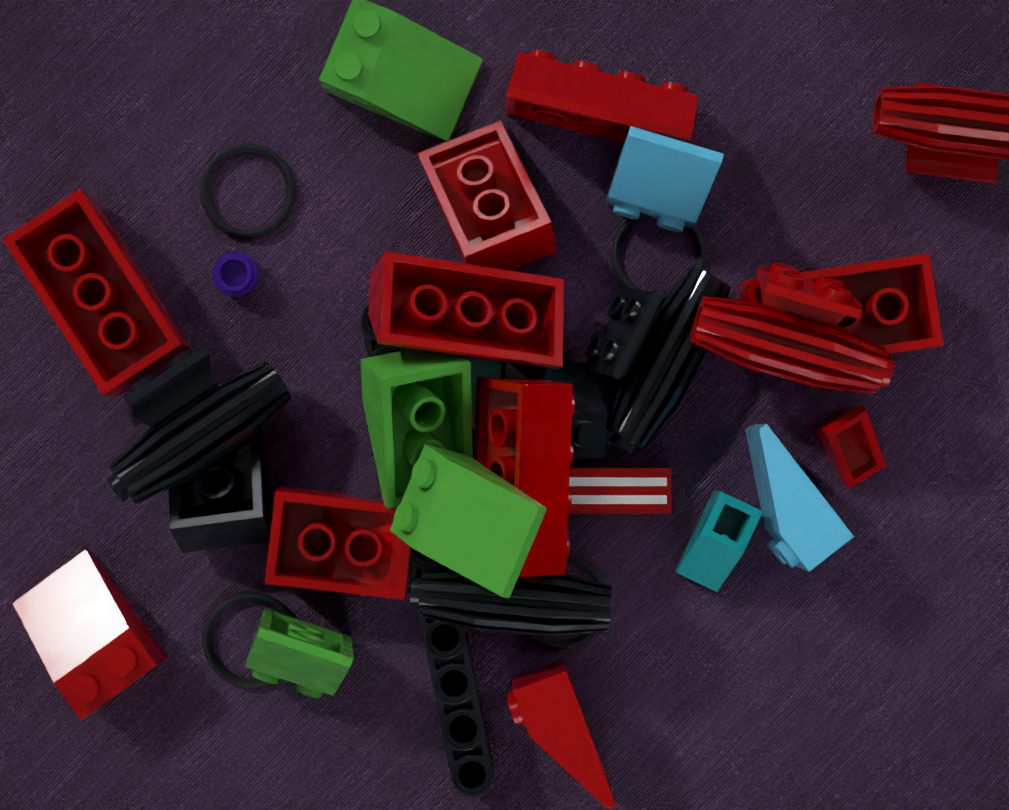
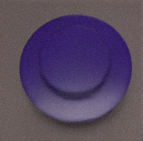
[213,252,259,297]

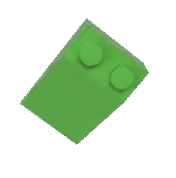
[319,0,483,142]
[360,349,473,509]
[390,444,547,598]
[245,608,354,698]

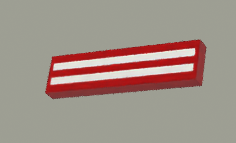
[568,468,672,514]

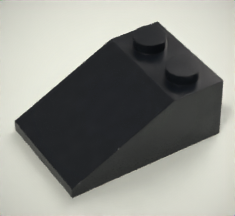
[169,428,272,553]

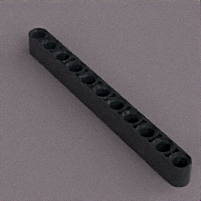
[361,305,493,797]

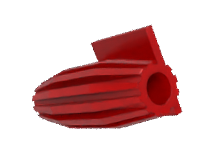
[872,82,1009,184]
[690,262,894,394]

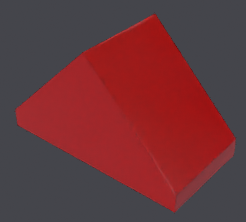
[810,404,887,489]

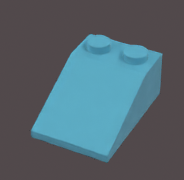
[605,126,724,232]
[745,424,854,572]

